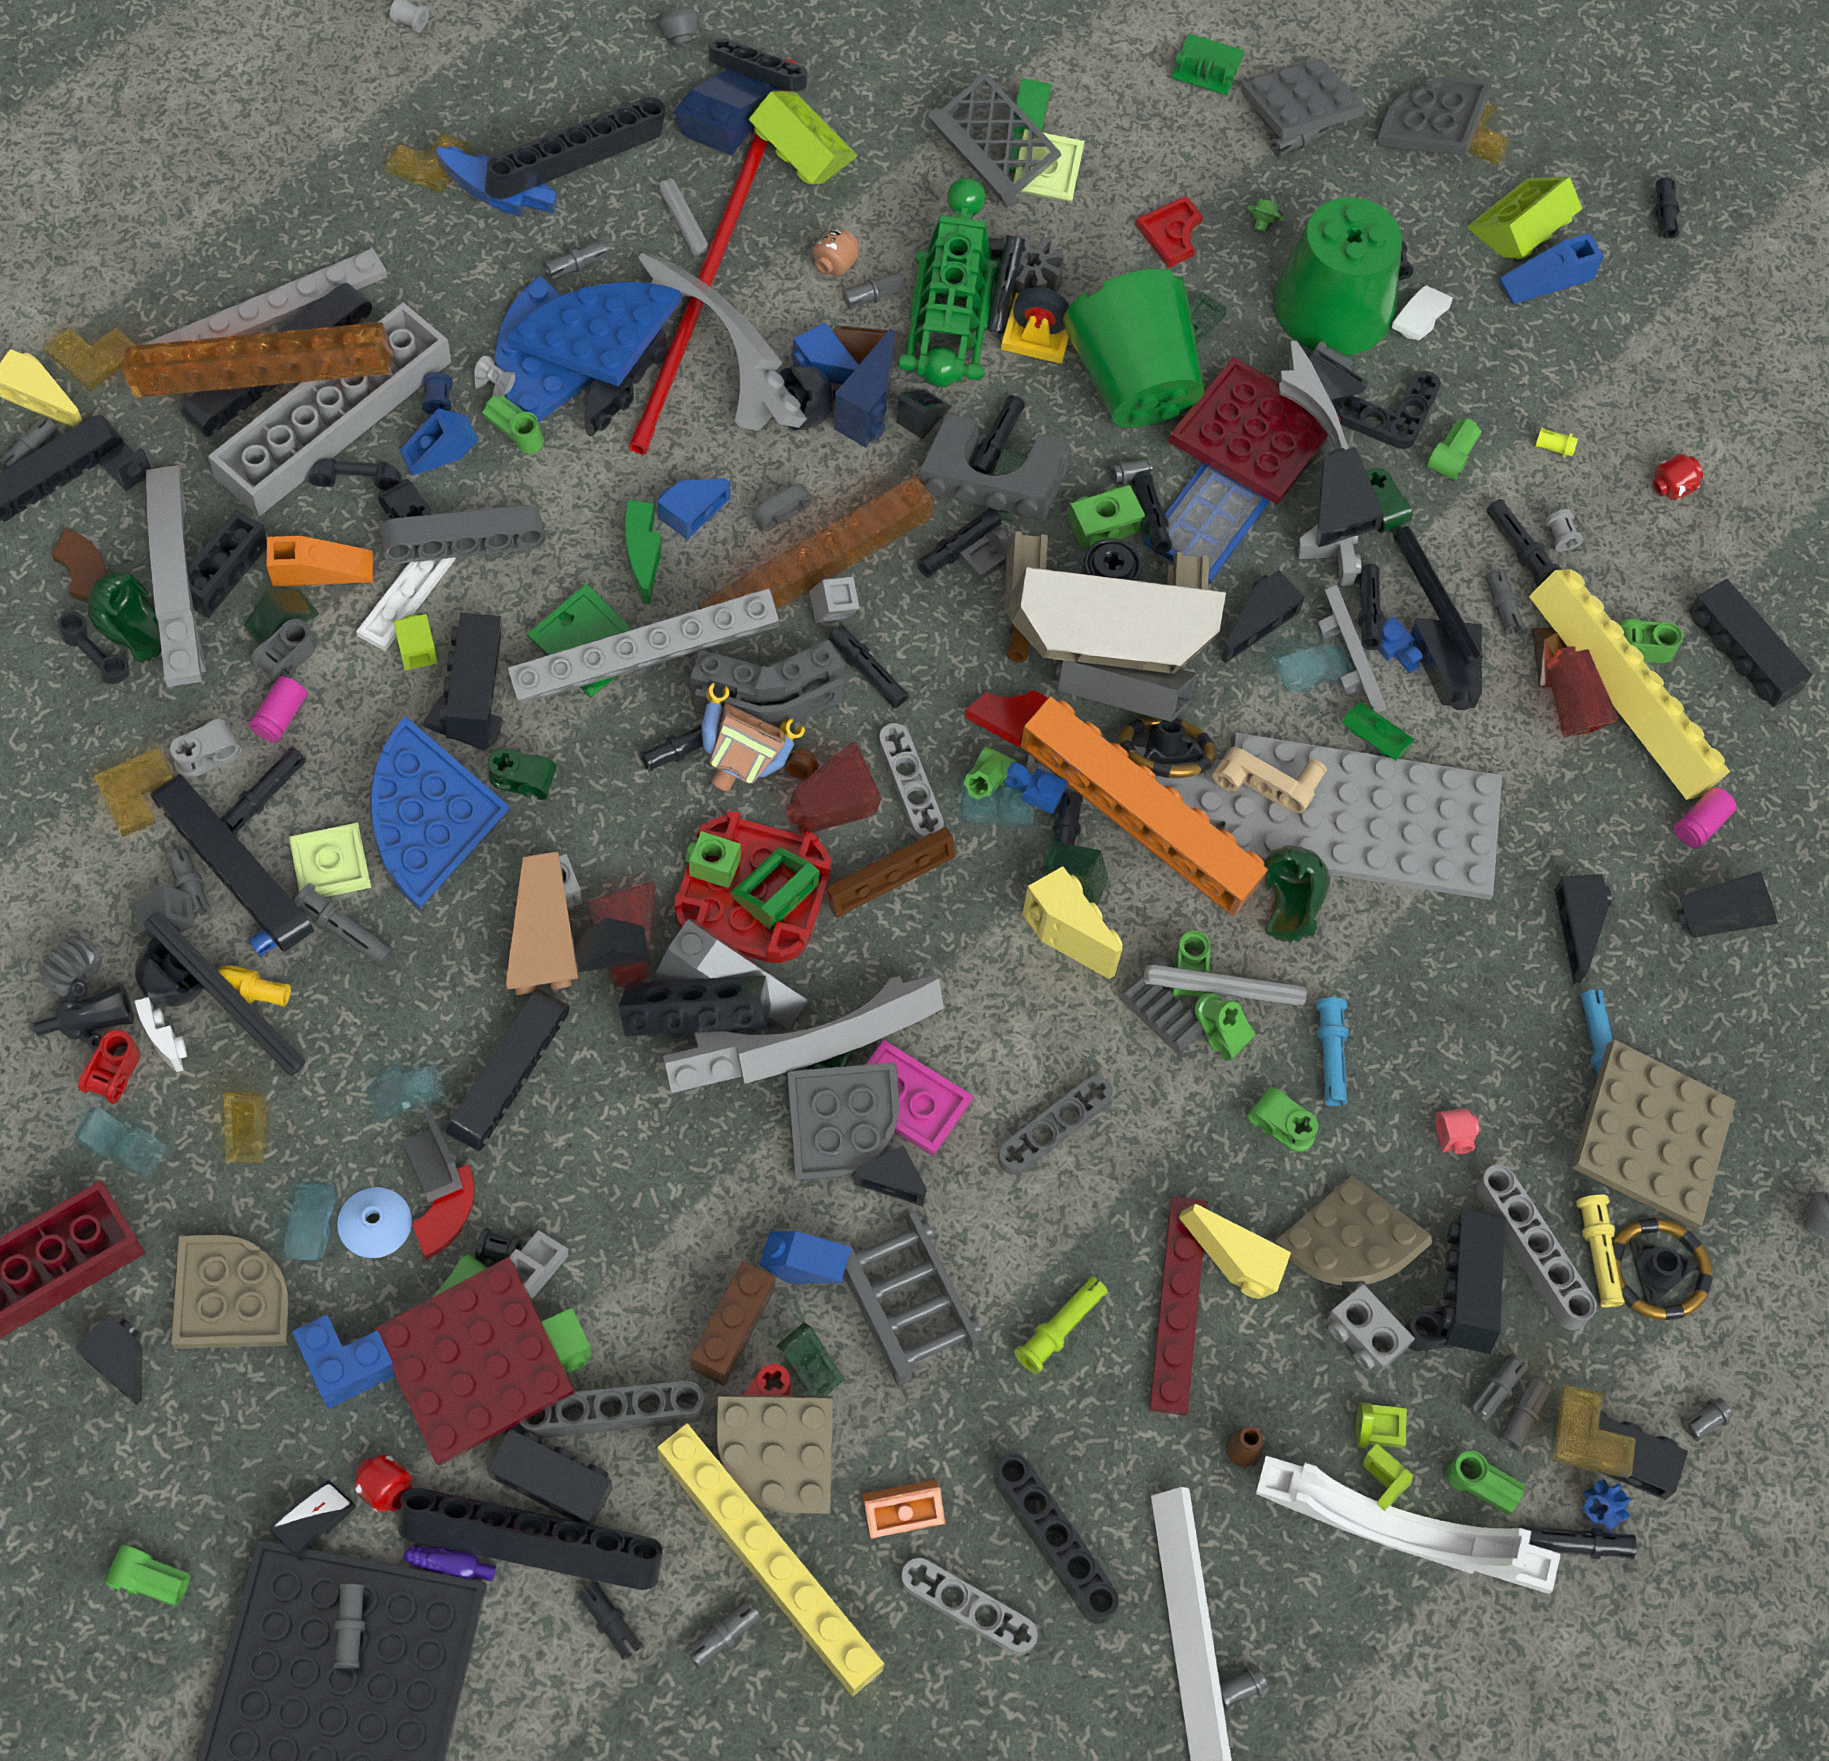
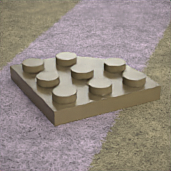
[1275,1175,1432,1285]
[171,1235,290,1349]
[717,1394,833,1514]

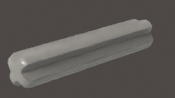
[659,178,708,256]

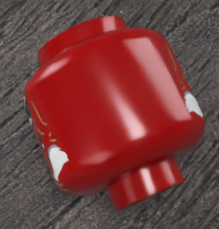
[1652,453,1703,501]
[354,1454,412,1513]

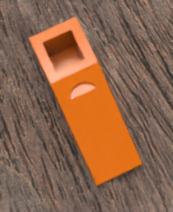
[267,536,374,587]

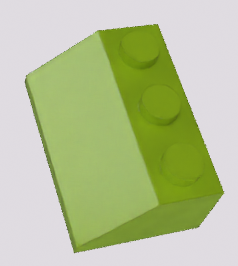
[749,91,858,184]
[1467,176,1582,260]

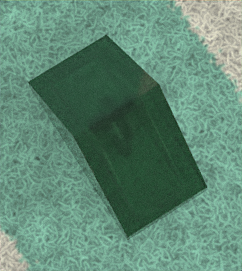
[244,590,319,645]
[1040,841,1108,905]

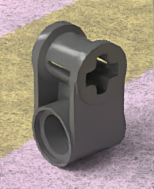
[250,619,316,683]

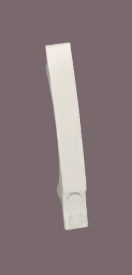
[1256,1456,1561,1594]

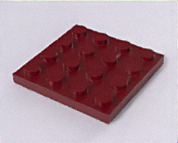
[1168,357,1342,505]
[374,1257,576,1466]

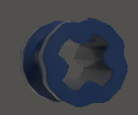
[422,372,453,414]

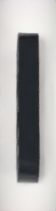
[709,39,807,91]

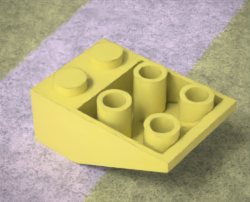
[1022,866,1123,979]

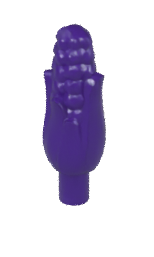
[403,1546,497,1582]

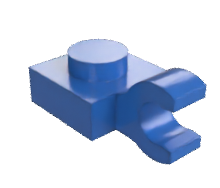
[1377,616,1423,673]
[1004,762,1068,814]

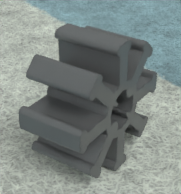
[1005,234,1064,298]

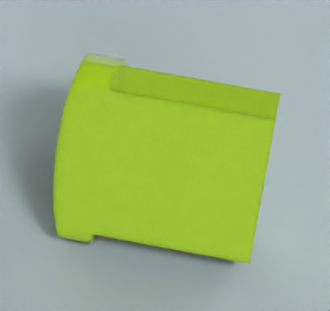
[1356,1402,1407,1448]
[1363,1443,1413,1511]

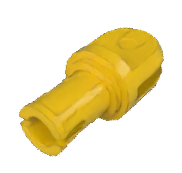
[217,965,291,1007]

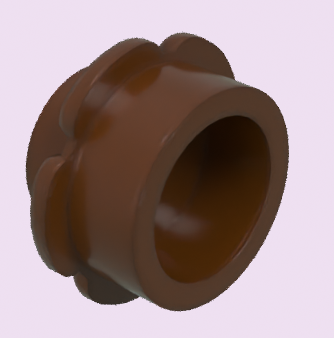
[786,749,818,780]

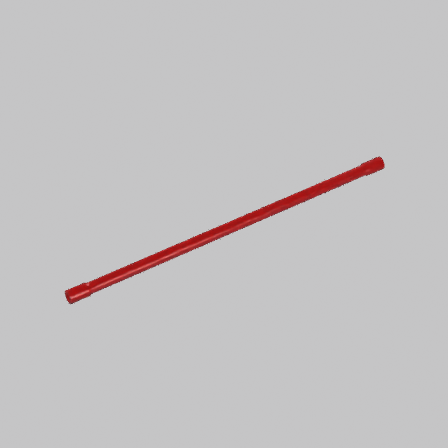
[628,59,798,455]

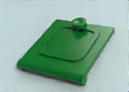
[527,584,634,698]

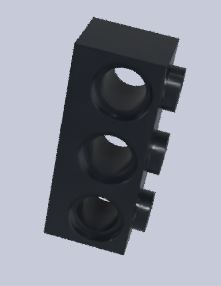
[187,510,267,619]

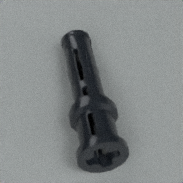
[1487,499,1561,587]

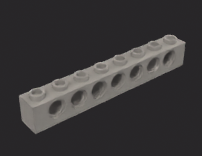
[508,589,781,704]

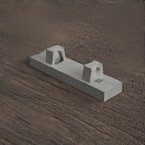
[1318,585,1387,712]

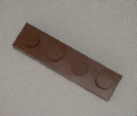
[826,827,955,918]

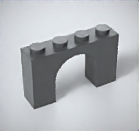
[920,414,1070,520]

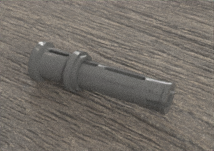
[294,883,394,967]

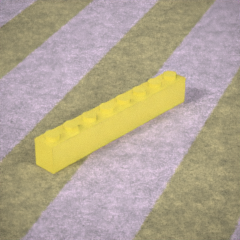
[1529,569,1730,800]
[657,1423,884,1697]

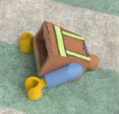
[701,683,805,791]

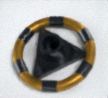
[1119,716,1216,778]
[1608,1218,1713,1321]

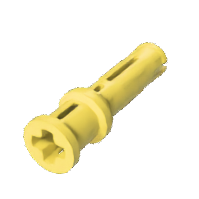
[1576,1195,1625,1308]

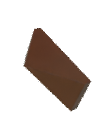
[833,325,898,365]
[1532,628,1573,687]

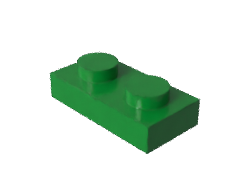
[1341,702,1415,761]

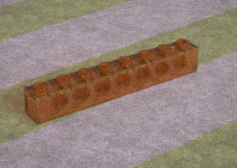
[122,322,393,398]
[699,476,934,611]

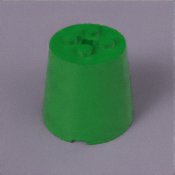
[1273,197,1402,355]
[1063,269,1204,428]

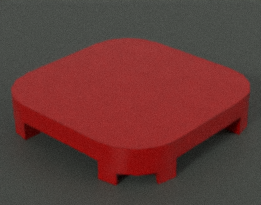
[674,811,831,963]

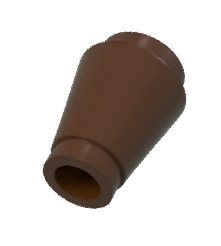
[1226,1426,1263,1467]

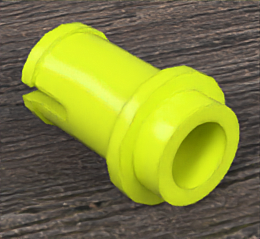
[1535,427,1578,458]

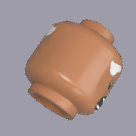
[813,229,859,276]

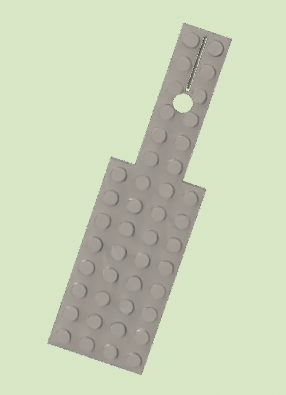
[1023,733,1502,900]

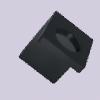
[98,442,151,491]

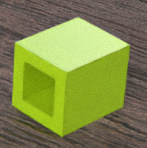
[393,614,438,671]

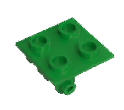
[1171,33,1245,96]

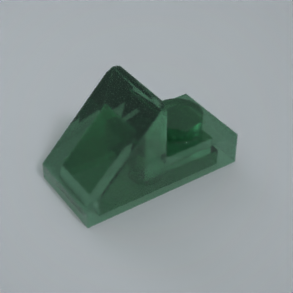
[776,1322,845,1396]

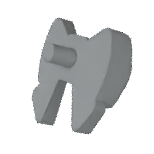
[474,356,515,397]

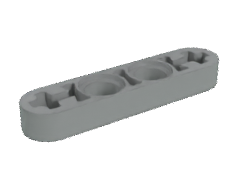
[879,723,944,840]
[901,1558,1038,1655]

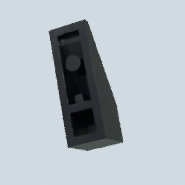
[1221,570,1305,664]
[1554,874,1611,984]

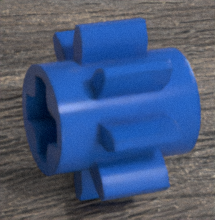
[1581,1479,1632,1530]

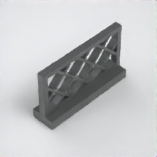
[928,71,1062,208]

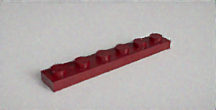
[1149,1196,1208,1416]

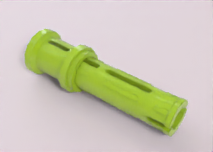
[1014,1277,1108,1374]

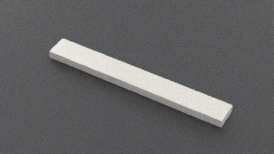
[1151,1487,1232,1761]

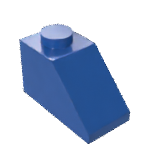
[791,322,859,385]
[400,409,479,475]
[657,478,731,540]
[759,1231,851,1284]

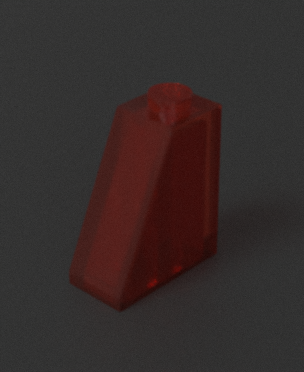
[1546,646,1618,738]
[787,742,882,836]
[586,881,657,988]

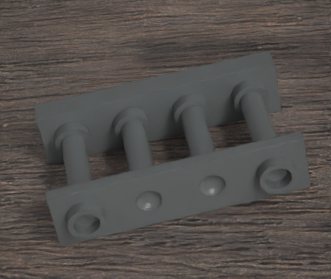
[840,1210,982,1386]

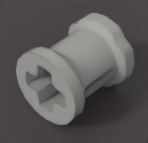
[389,0,430,33]
[1545,509,1583,552]

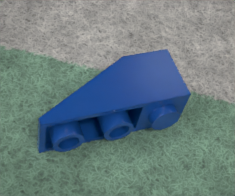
[1499,233,1604,304]

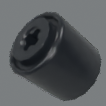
[1081,538,1142,581]

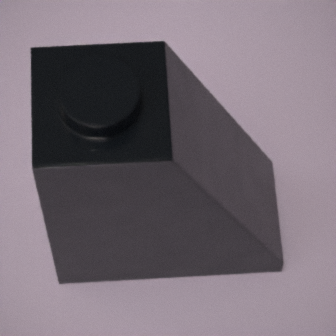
[1316,447,1384,548]
[1410,618,1482,710]
[1676,871,1778,938]

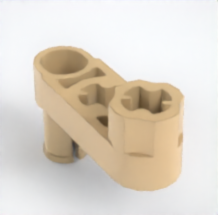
[1212,747,1327,813]

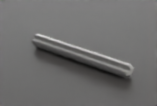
[1144,965,1307,1005]

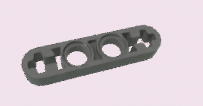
[998,1076,1113,1175]

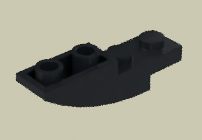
[584,329,667,437]

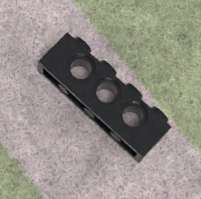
[619,976,771,1036]

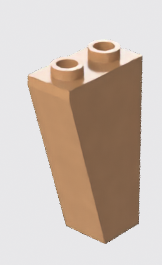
[506,852,578,995]

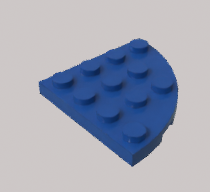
[496,276,595,422]
[506,282,682,387]
[370,716,511,910]

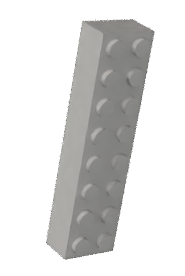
[208,302,451,517]

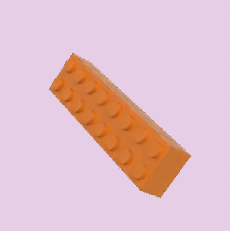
[1020,696,1268,916]

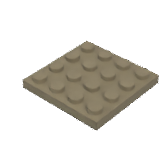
[1571,1040,1736,1228]

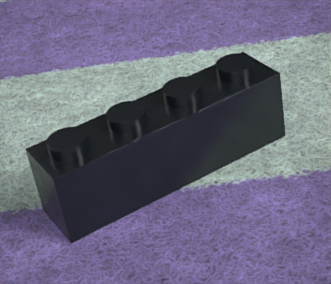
[1688,578,1813,708]
[439,613,501,742]
[1442,1209,1505,1354]

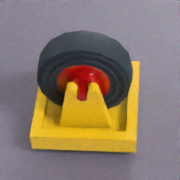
[1001,287,1070,364]

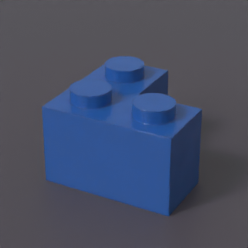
[292,1315,395,1409]

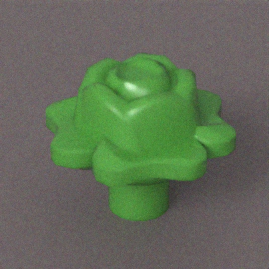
[1247,198,1283,232]

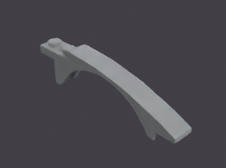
[638,253,807,430]
[1279,341,1361,586]
[146,465,206,687]
[663,975,944,1093]

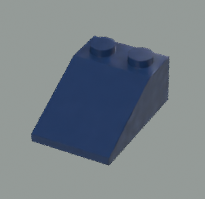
[674,69,781,155]
[834,328,896,448]

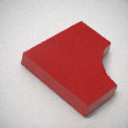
[1135,195,1203,268]
[965,690,1049,747]

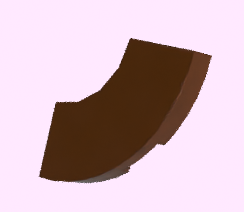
[52,528,107,602]

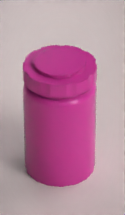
[248,676,308,743]
[1674,787,1737,849]

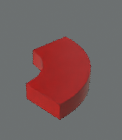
[412,1164,475,1260]

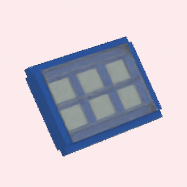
[1144,463,1270,583]

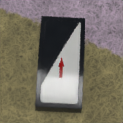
[268,1480,356,1557]

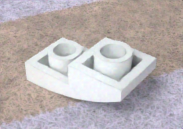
[1392,285,1453,341]
[135,997,187,1072]

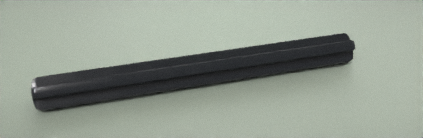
[1394,526,1483,668]
[144,912,306,1076]

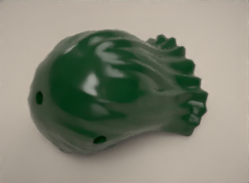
[88,572,162,663]
[1264,845,1331,943]

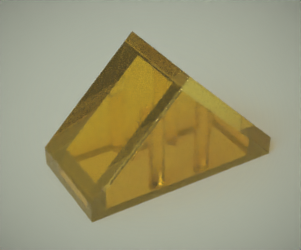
[224,1092,270,1163]

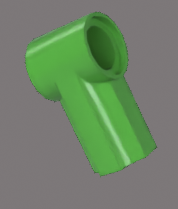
[482,395,544,454]
[1427,418,1482,481]
[964,746,1017,800]
[1445,1450,1525,1515]
[104,1545,191,1608]

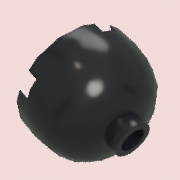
[779,365,835,430]
[135,937,204,1007]

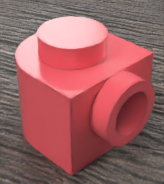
[1435,1108,1479,1154]

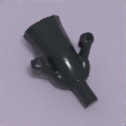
[33,981,134,1050]

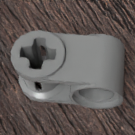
[170,719,242,778]

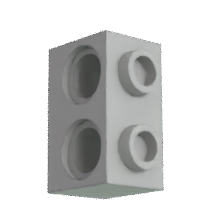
[1326,1283,1415,1376]

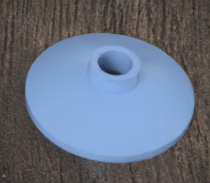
[337,1187,412,1258]

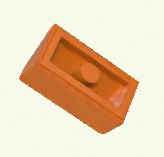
[862,1480,945,1538]

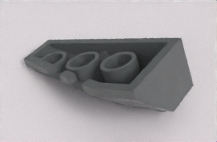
[653,919,809,1030]

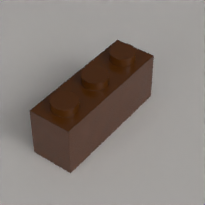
[690,1261,776,1386]

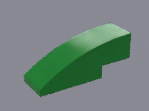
[1002,78,1052,173]
[625,499,662,605]

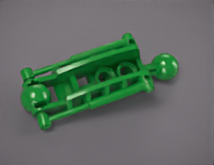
[897,177,999,388]

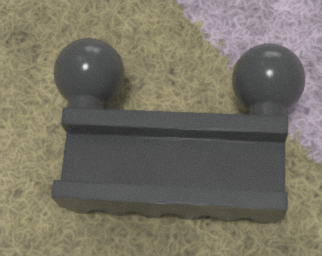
[1119,955,1204,1056]

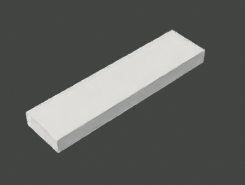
[356,557,457,651]

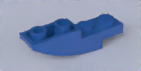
[437,146,557,217]

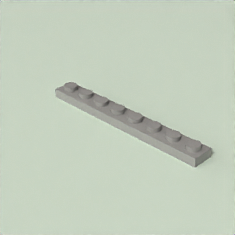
[139,248,388,375]

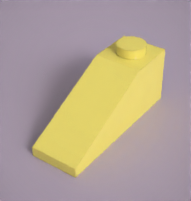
[0,349,83,428]
[1179,1204,1291,1299]

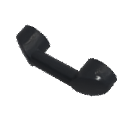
[309,459,402,490]
[58,612,129,684]

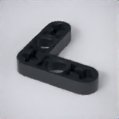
[1332,371,1441,449]

